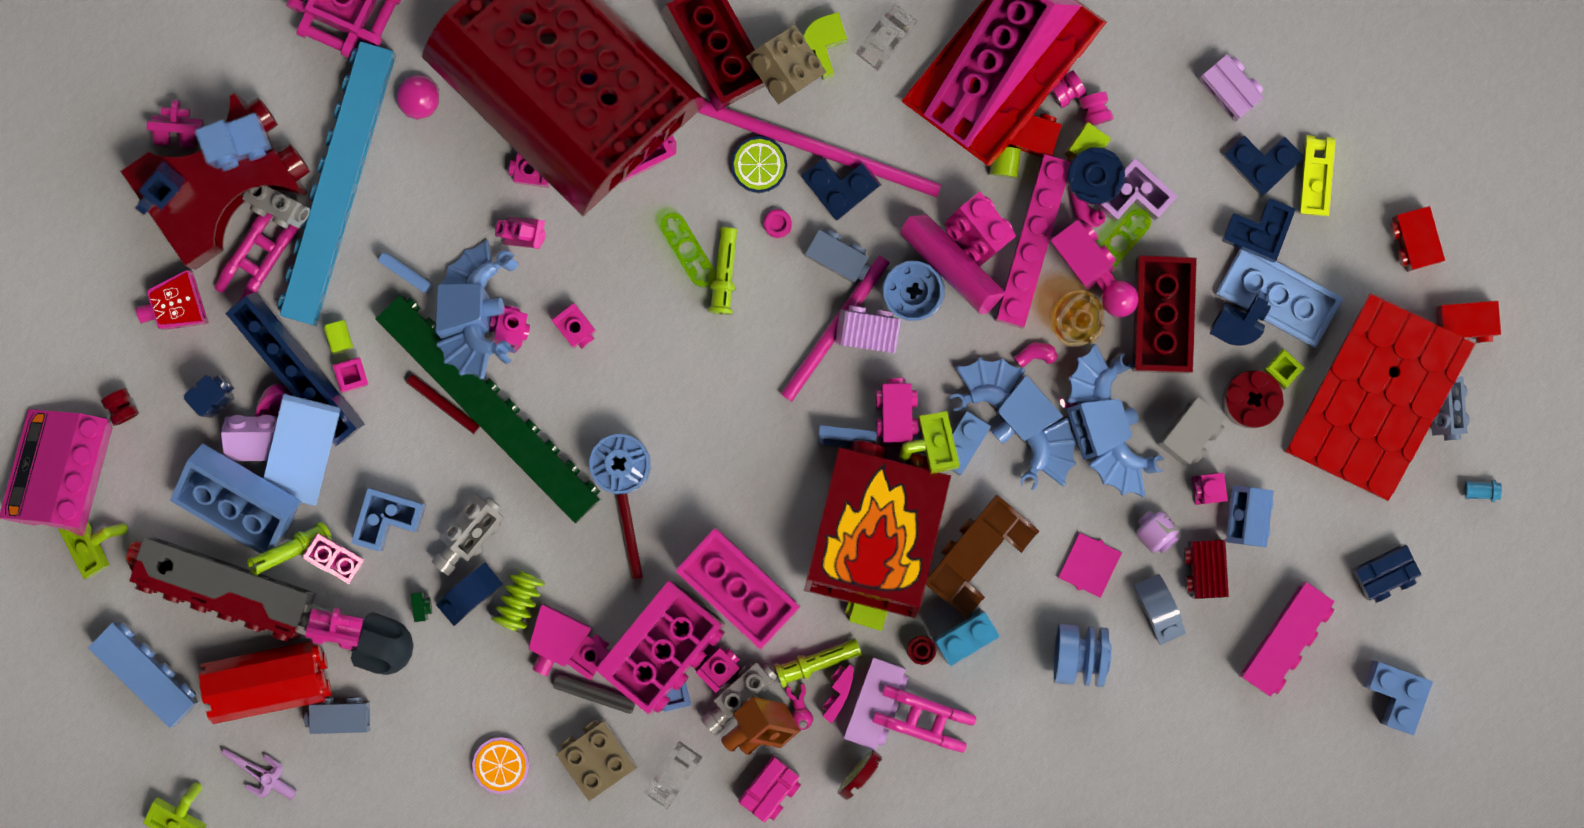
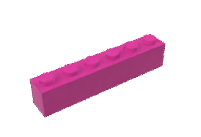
[995,154,1072,329]

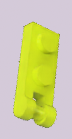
[1299,135,1335,217]

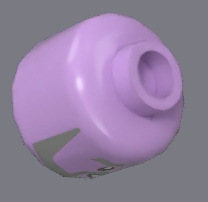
[1137,511,1179,554]

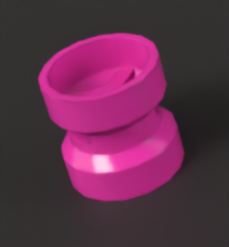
[1051,70,1087,109]
[1079,91,1114,126]

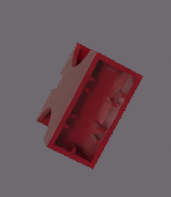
[120,93,311,270]

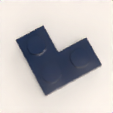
[1223,135,1304,197]
[801,158,881,221]
[1222,198,1296,263]

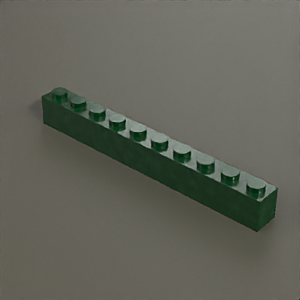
[375,295,601,524]

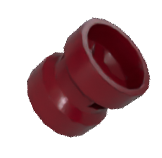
[101,388,139,426]
[907,635,936,665]

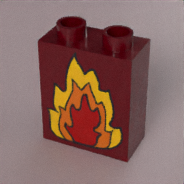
[804,441,951,618]

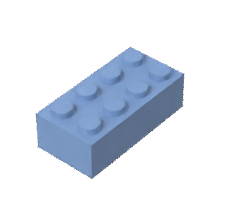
[170,443,301,554]

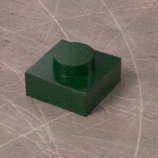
[411,592,432,622]

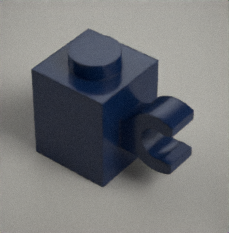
[135,161,185,215]

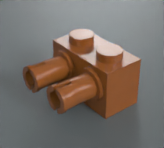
[721,697,801,755]

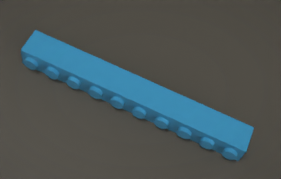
[278,42,396,327]

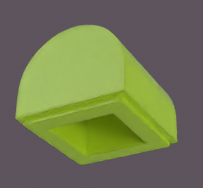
[989,147,1021,179]
[324,320,354,355]
[1263,349,1304,390]

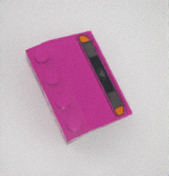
[0,409,113,536]

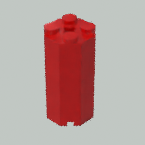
[199,641,332,724]

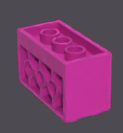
[676,528,800,650]
[595,580,725,714]

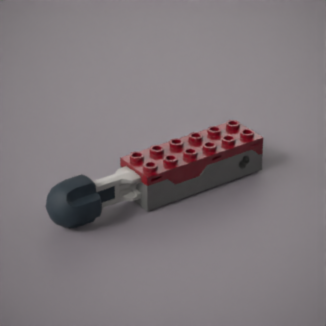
[126,537,414,675]

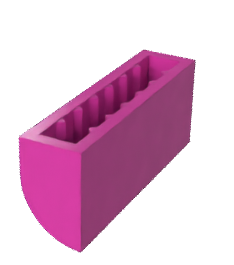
[900,215,1006,315]

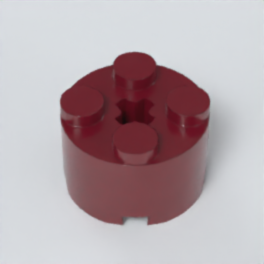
[1222,371,1284,428]

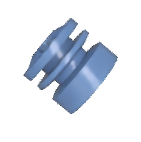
[883,261,945,321]
[589,434,651,494]
[1053,624,1112,687]

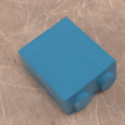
[933,610,1000,667]

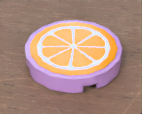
[472,737,530,794]

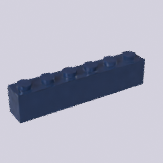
[225,292,365,447]

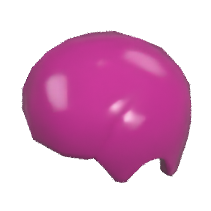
[397,74,439,120]

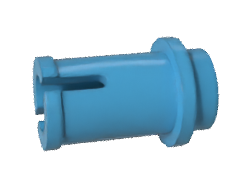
[1464,480,1502,502]

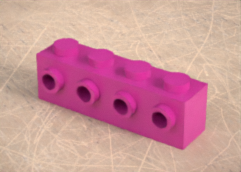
[1239,581,1335,697]

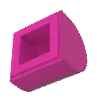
[332,357,368,393]

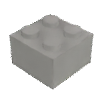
[1157,397,1225,465]

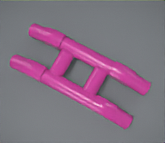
[214,213,302,301]
[873,685,976,753]

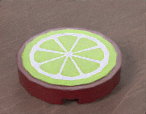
[837,750,882,800]

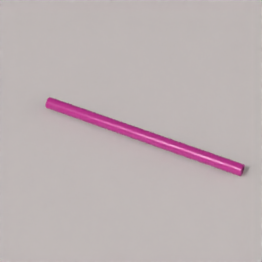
[698,100,942,198]

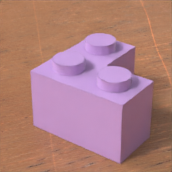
[1096,158,1178,223]

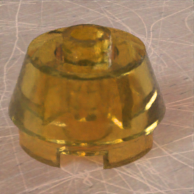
[1049,290,1105,347]

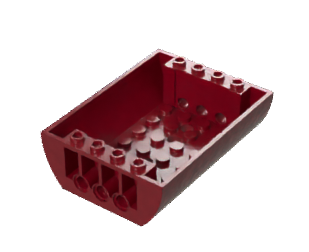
[422,0,705,216]

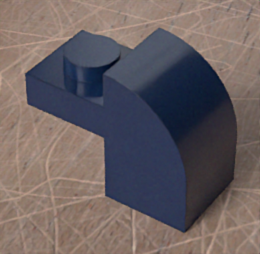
[1210,290,1271,346]
[436,563,503,626]

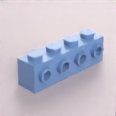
[88,622,199,728]

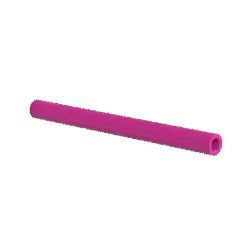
[781,255,890,402]

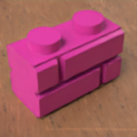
[738,755,801,823]

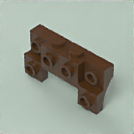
[926,495,1040,619]

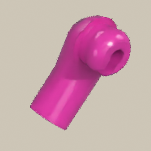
[1071,193,1106,227]
[1014,342,1058,368]

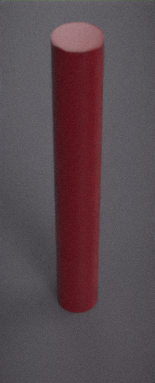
[406,374,480,435]
[616,494,643,580]

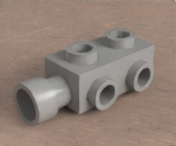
[240,186,310,229]
[431,494,504,576]
[701,663,778,736]

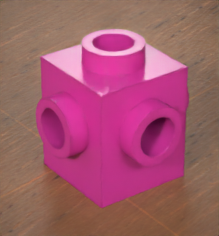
[489,306,530,353]

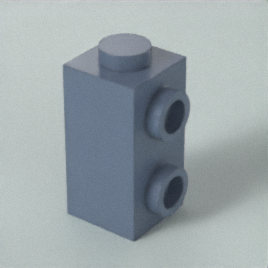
[805,229,871,284]
[304,697,371,734]

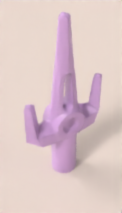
[221,749,297,800]

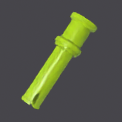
[707,227,738,315]
[247,522,332,576]
[774,638,862,688]

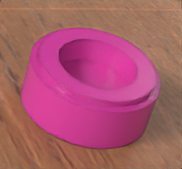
[764,209,792,239]

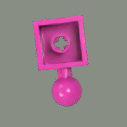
[1050,220,1138,317]

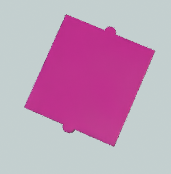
[1058,533,1122,598]

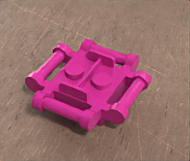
[285,0,401,58]

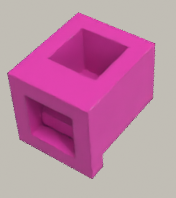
[509,153,549,188]
[551,303,596,349]
[1191,473,1228,505]
[567,634,610,680]
[696,647,740,693]

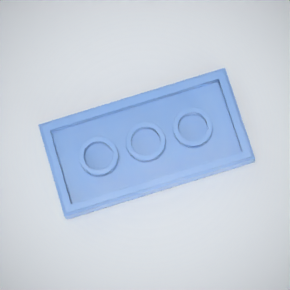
[1215,249,1343,348]
[263,394,341,506]

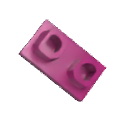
[147,100,204,148]
[495,217,546,249]
[305,608,363,650]

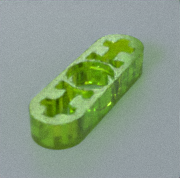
[1099,209,1151,268]
[660,213,715,288]

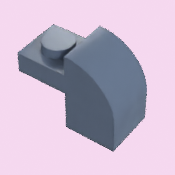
[1134,574,1186,645]

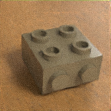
[746,25,827,105]
[556,719,637,801]

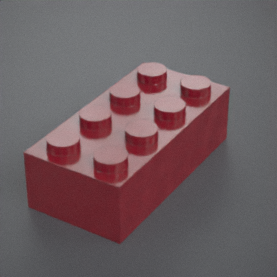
[661,0,765,112]
[1132,255,1197,374]

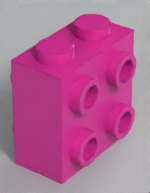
[943,191,1016,266]
[876,378,918,443]

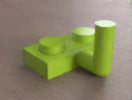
[898,411,960,474]
[58,522,128,579]
[143,782,207,828]

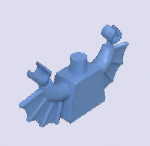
[436,240,518,379]
[1067,344,1164,497]
[949,357,1077,490]

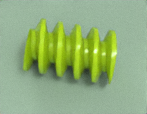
[491,568,545,633]

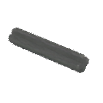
[553,674,635,714]

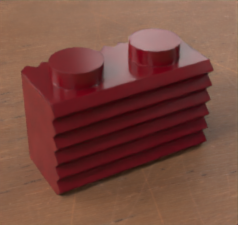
[1184,540,1229,599]

